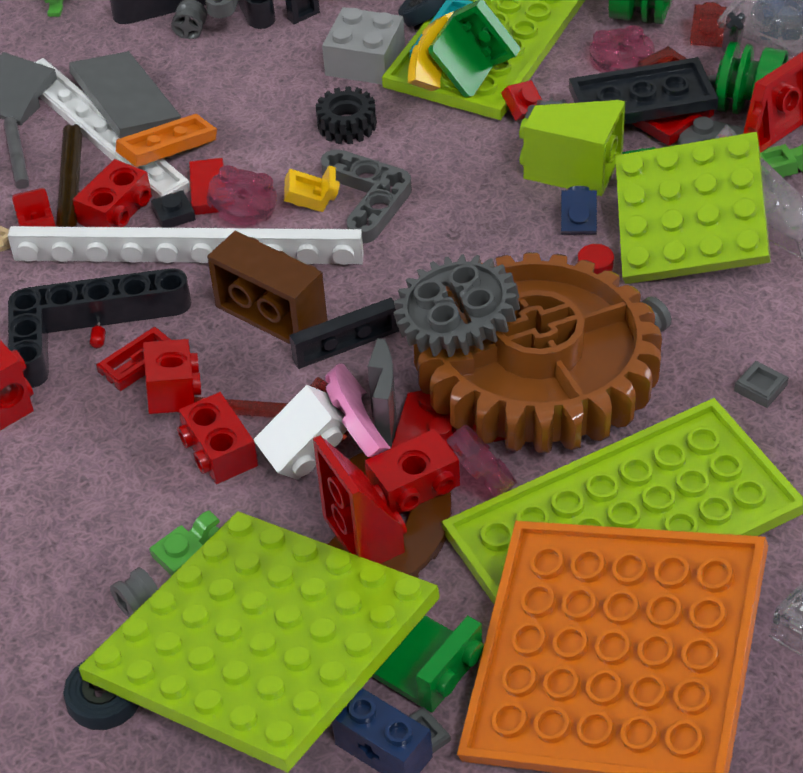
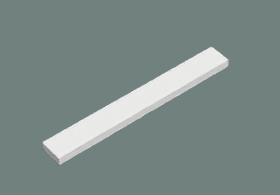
[35,58,191,198]

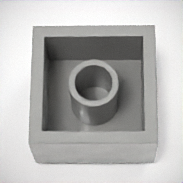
[322,7,405,84]

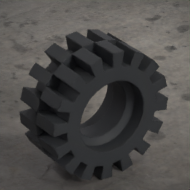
[316,86,377,144]

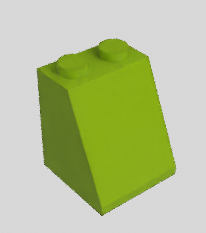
[519,100,625,196]

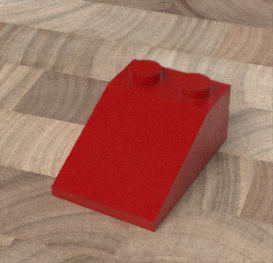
[313,435,407,564]

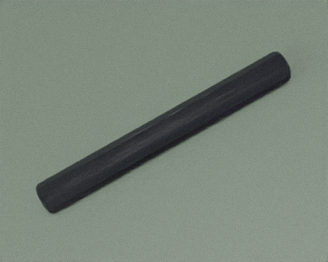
[722,11,746,52]

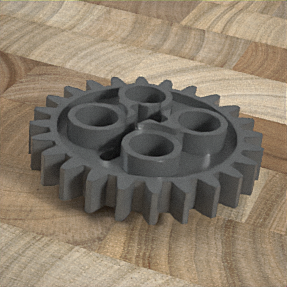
[394,254,520,357]

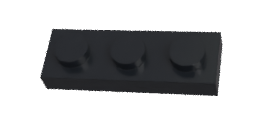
[289,297,399,369]

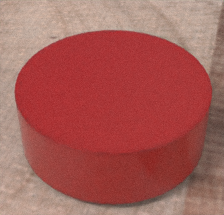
[578,244,614,275]

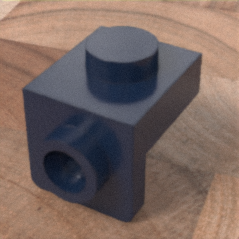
[561,186,597,235]

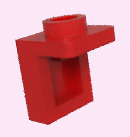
[12,188,56,227]

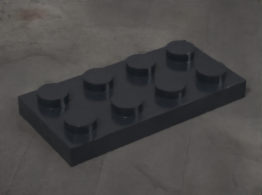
[569,57,718,124]

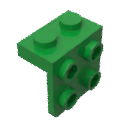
[428,0,521,98]
[372,615,484,713]

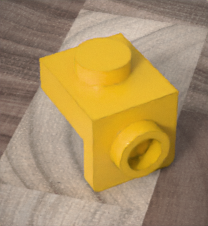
[284,165,340,212]

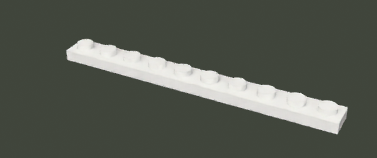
[8,226,364,265]

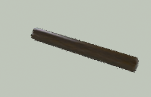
[56,124,82,227]

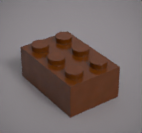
[207,230,328,344]

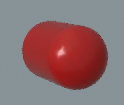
[90,322,106,349]

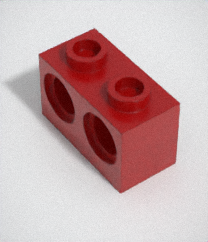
[72,159,152,227]
[177,391,258,485]

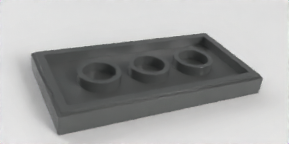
[69,51,181,139]

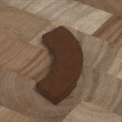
[381,491,452,578]

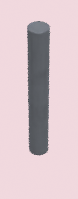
[4,117,29,189]

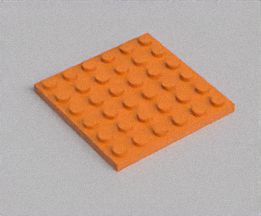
[457,521,769,773]

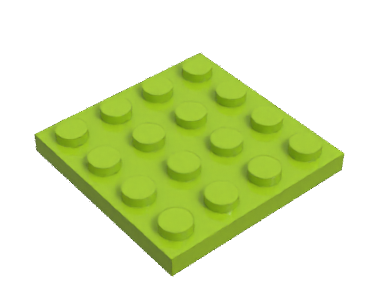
[615,132,771,284]

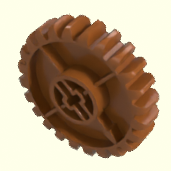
[413,252,662,453]

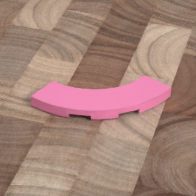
[325,364,390,457]

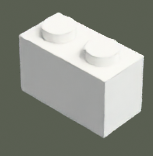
[253,385,347,480]

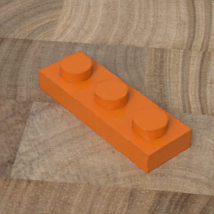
[116,114,217,167]

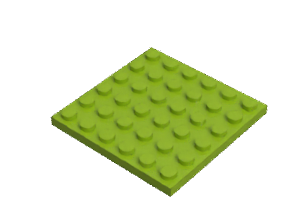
[78,511,440,773]

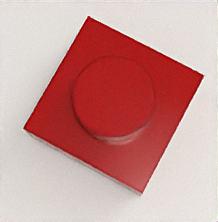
[501,80,543,121]

